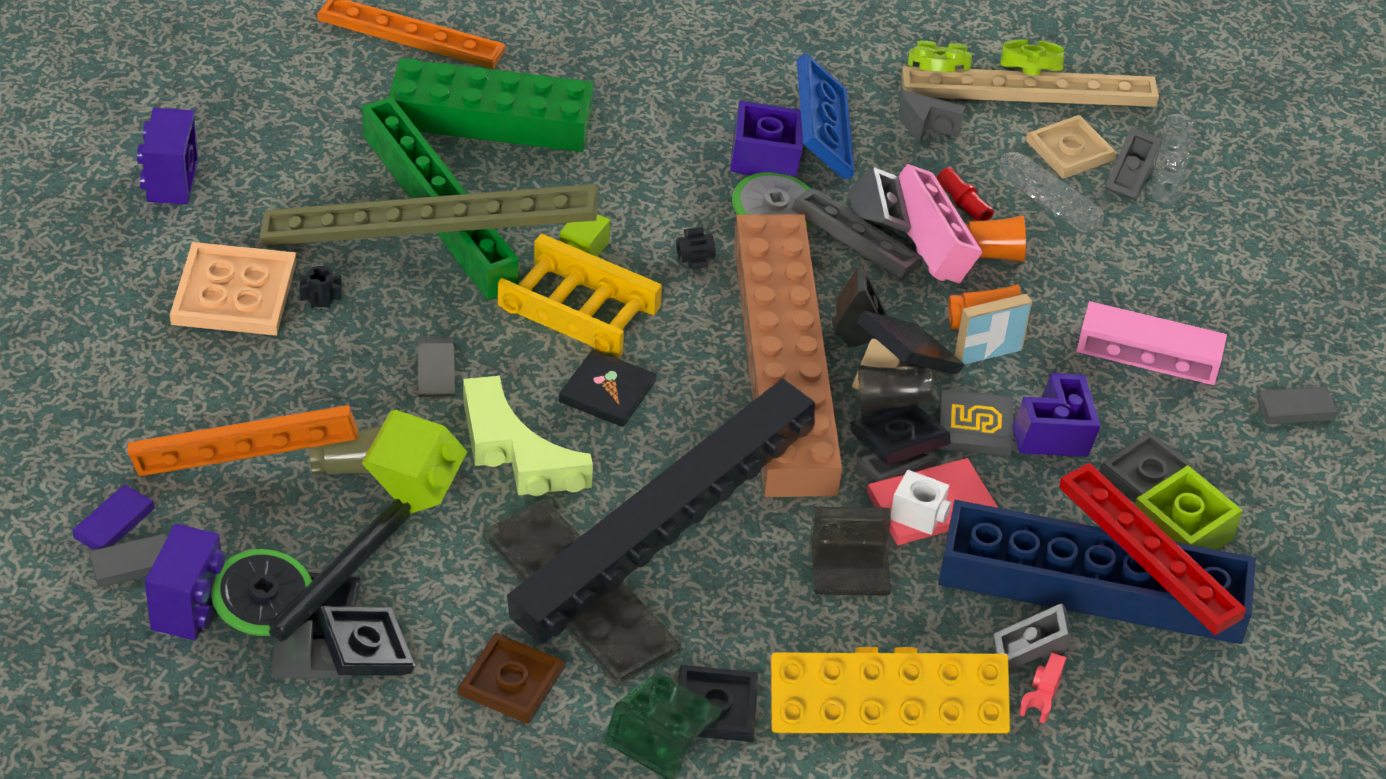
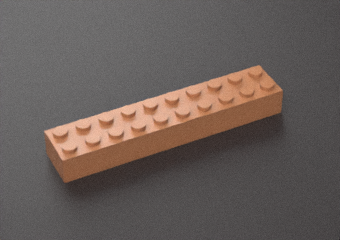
[734,214,842,497]

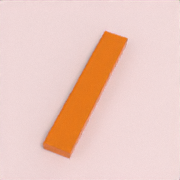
[317,0,505,69]
[127,405,358,476]

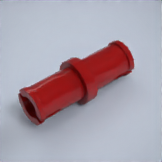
[936,167,994,221]

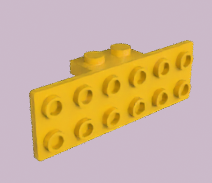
[771,647,1010,734]

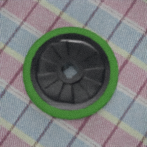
[211,549,312,636]

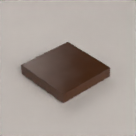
[458,633,565,724]

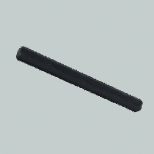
[269,499,411,641]

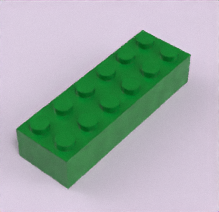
[388,58,594,152]

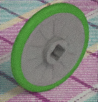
[732,172,813,229]

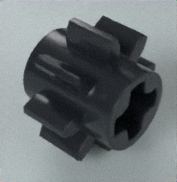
[676,227,716,269]
[299,266,342,308]

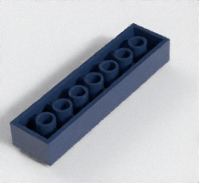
[938,499,1256,644]

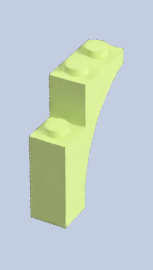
[463,376,593,496]

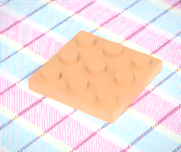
[170,242,297,336]

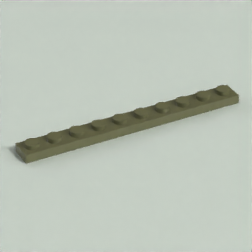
[259,184,600,246]

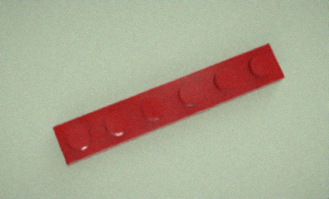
[1059,463,1246,635]

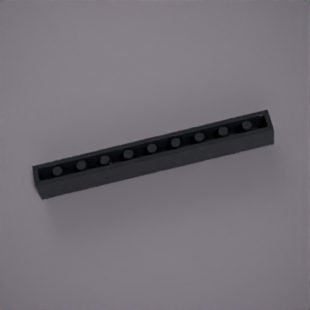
[507,378,815,645]

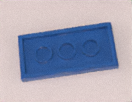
[797,53,855,179]

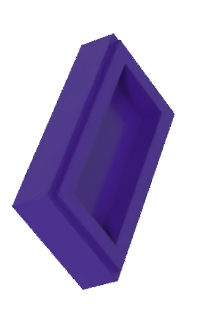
[72,484,154,550]

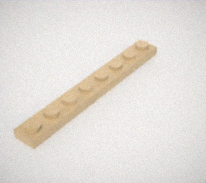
[901,66,1159,107]

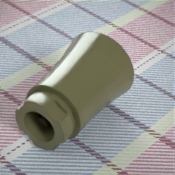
[309,425,382,475]

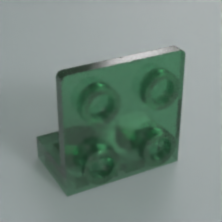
[604,673,722,779]

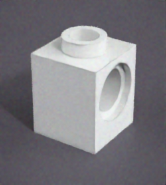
[890,470,952,535]

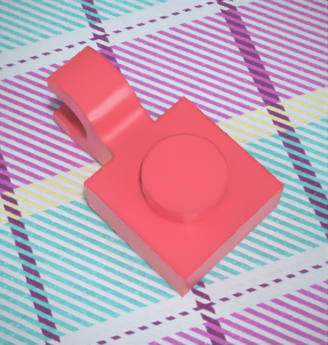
[1019,653,1067,724]

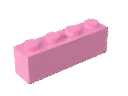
[898,164,982,284]
[1077,301,1227,385]

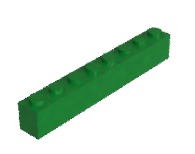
[362,97,519,301]

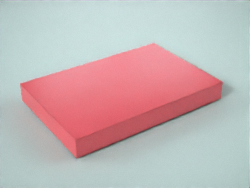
[867,458,998,545]

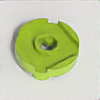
[1000,39,1065,75]
[908,41,972,72]

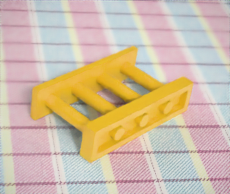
[498,233,662,358]

